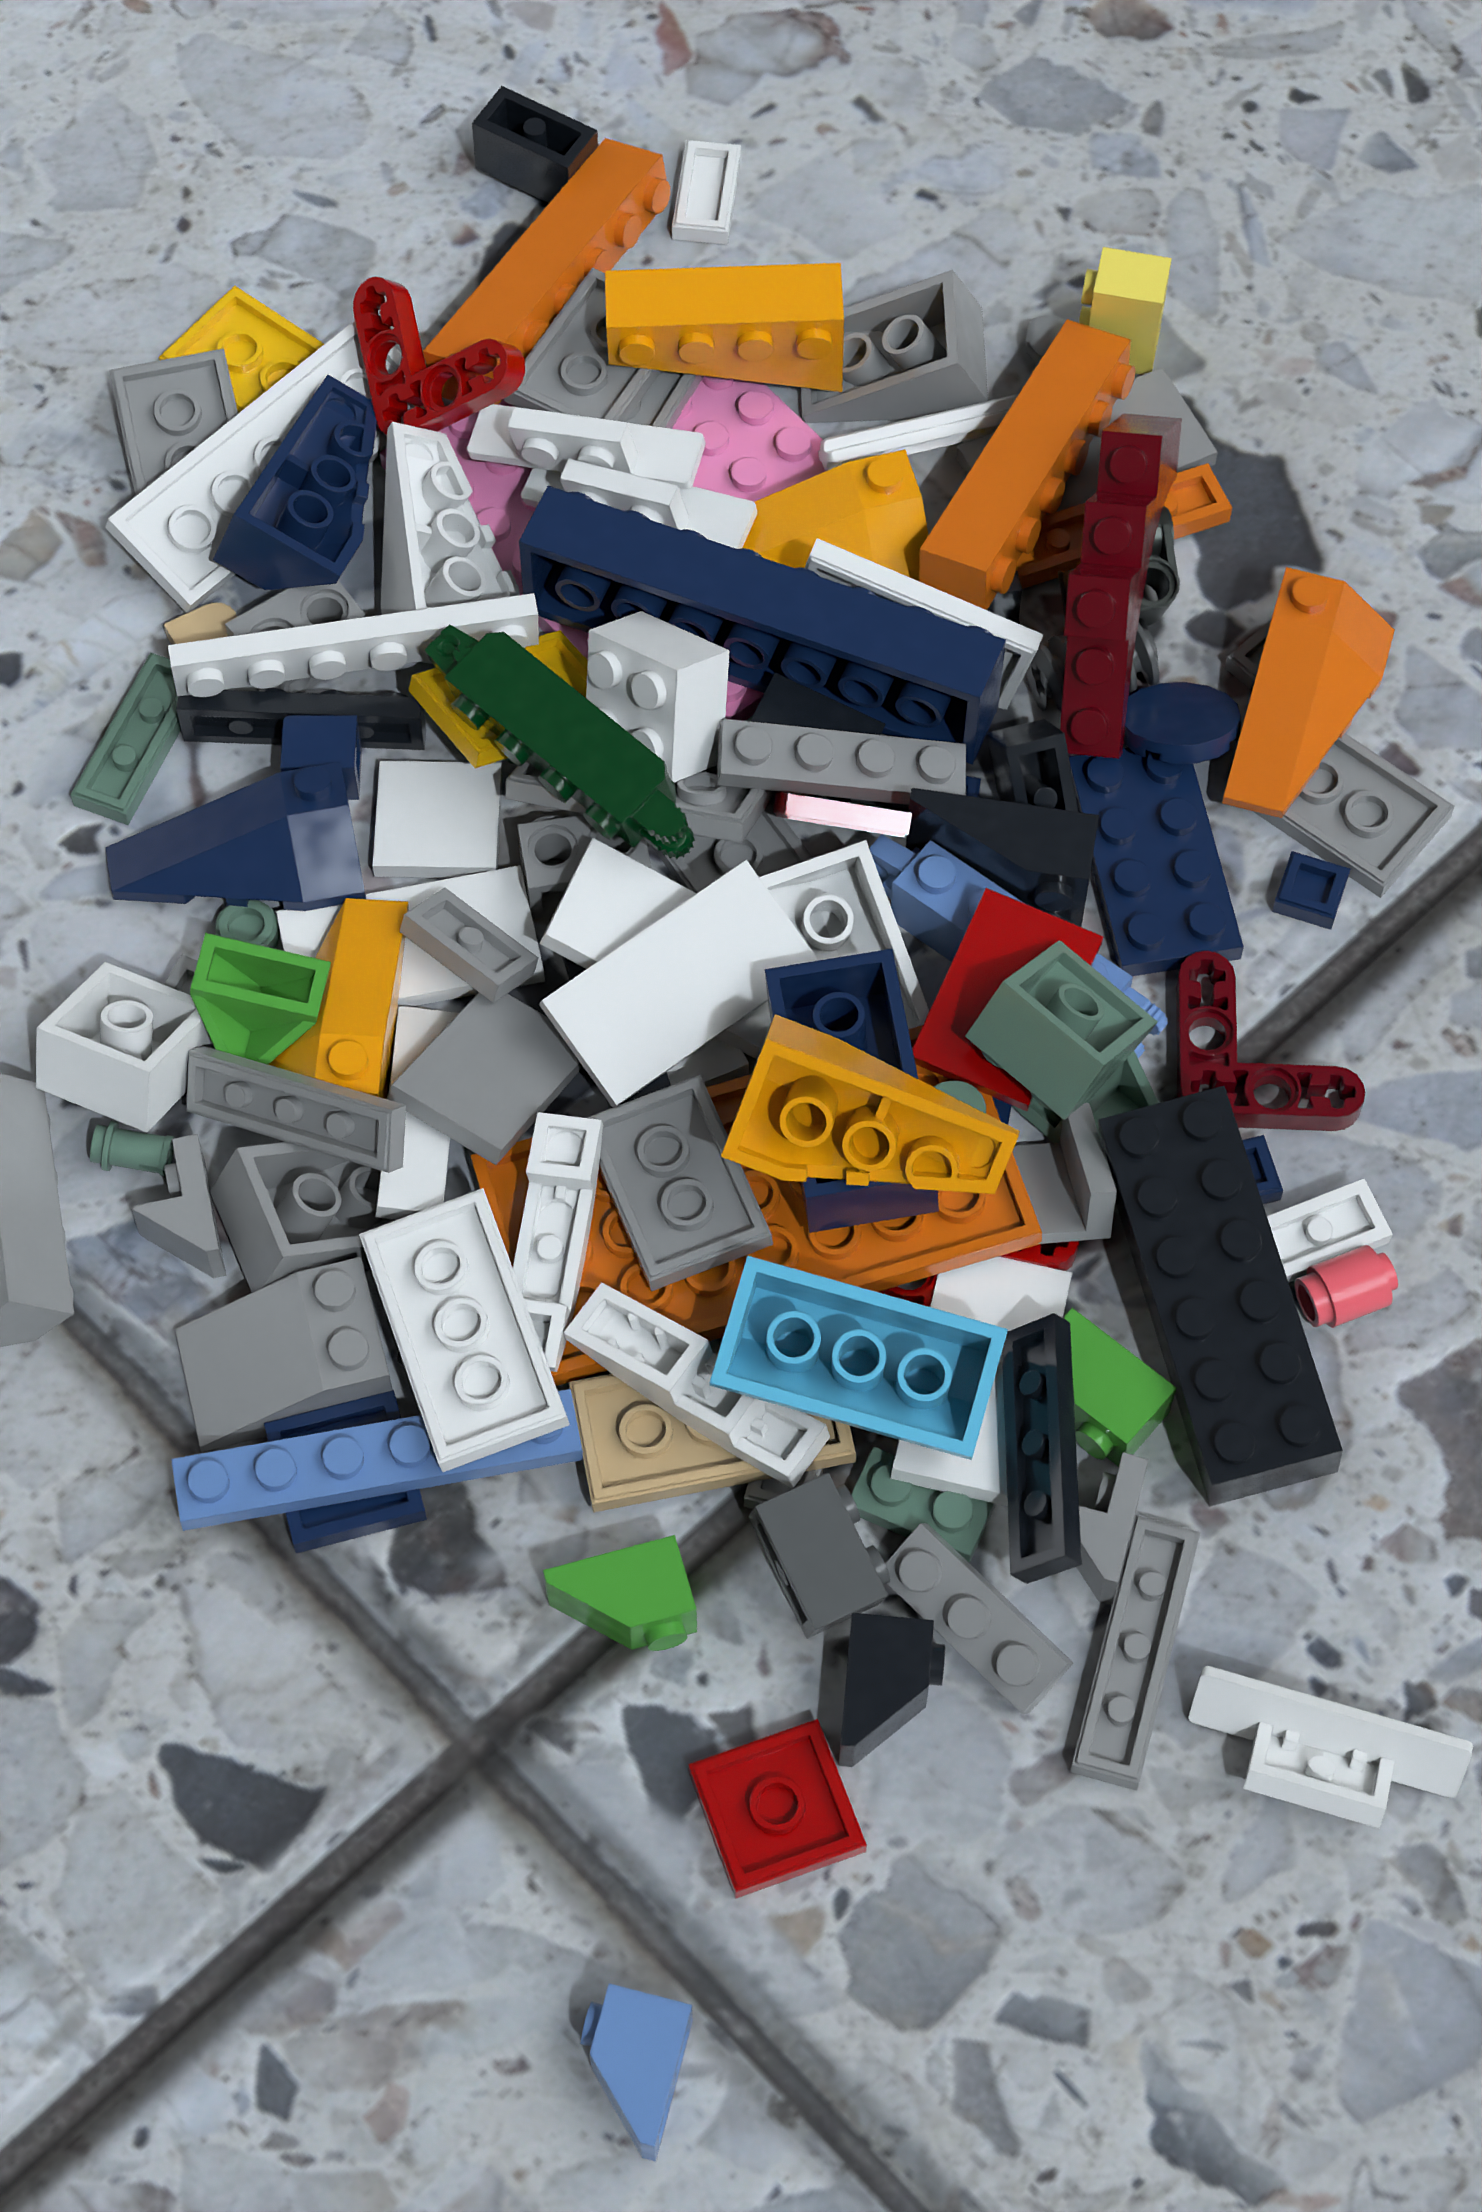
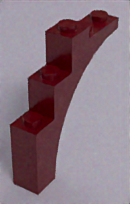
[1060,413,1182,759]

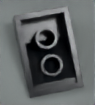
[906,788,1099,927]

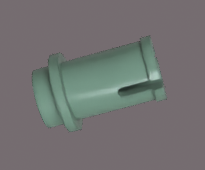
[90,1120,175,1176]

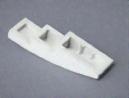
[375,1006,459,1220]
[563,1282,830,1489]

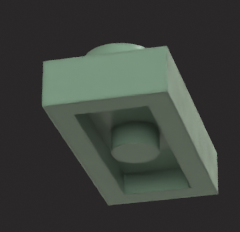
[851,1447,995,1563]

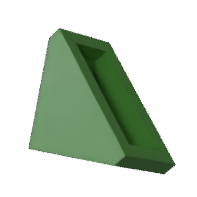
[190,933,331,1065]

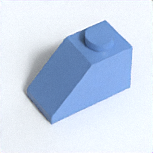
[581,1983,693,2162]

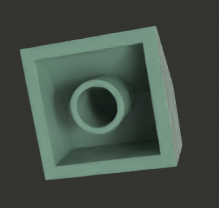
[965,940,1158,1120]

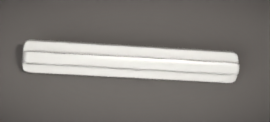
[818,394,1019,471]

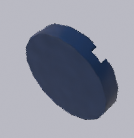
[1124,682,1241,765]

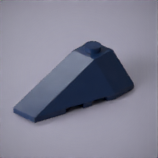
[213,375,377,590]
[105,762,366,911]

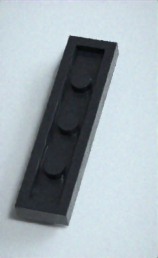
[176,688,426,750]
[1002,1313,1082,1584]

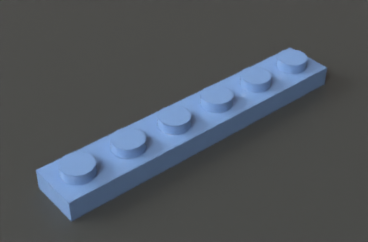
[171,1389,583,1531]

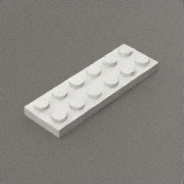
[106,320,425,613]

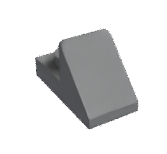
[131,1134,226,1278]
[1077,1452,1149,1605]

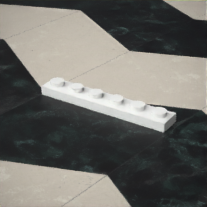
[168,593,539,697]

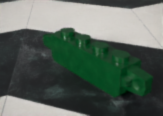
[425,624,695,859]

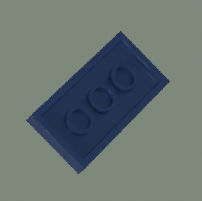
[1069,748,1244,976]

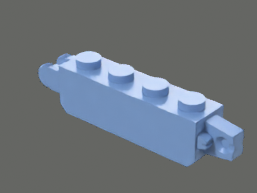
[869,834,1168,1058]

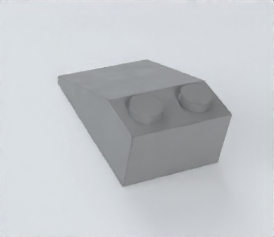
[801,270,988,423]
[210,1142,395,1293]
[175,1257,392,1452]

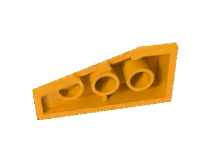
[742,449,928,581]
[268,898,409,1099]
[721,1014,1020,1194]

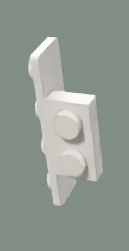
[467,404,706,490]
[521,459,758,549]
[1188,1666,1473,1828]

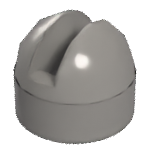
[1026,315,1066,363]

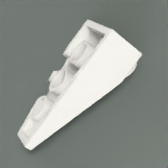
[381,422,520,664]
[759,840,929,1029]

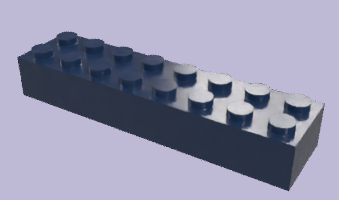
[519,486,1006,765]

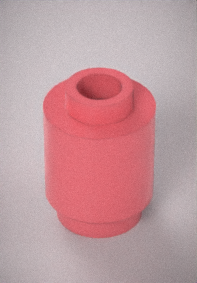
[1295,1245,1398,1328]

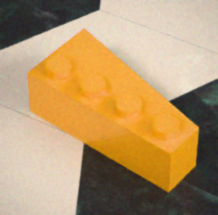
[605,263,844,392]

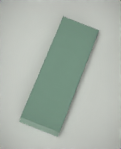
[70,652,181,825]

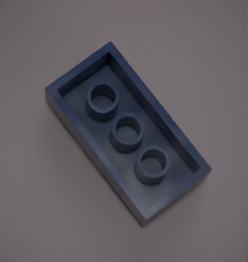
[764,949,939,1233]

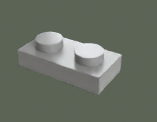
[400,887,538,1003]

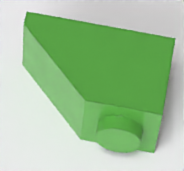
[1064,1308,1177,1467]
[543,1535,697,1651]

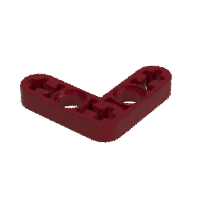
[1176,951,1366,1131]

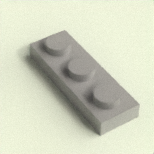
[885,1523,1073,1714]

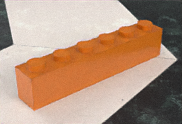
[423,138,670,405]
[919,319,1136,610]

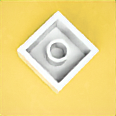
[586,611,729,782]
[36,962,214,1132]

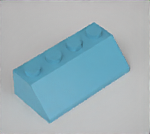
[710,1256,1008,1460]

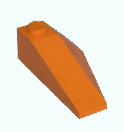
[1222,567,1395,818]

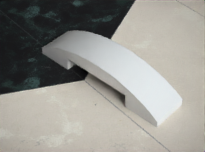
[513,1112,603,1372]

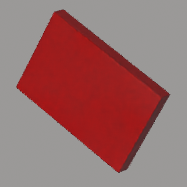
[912,888,1104,1111]

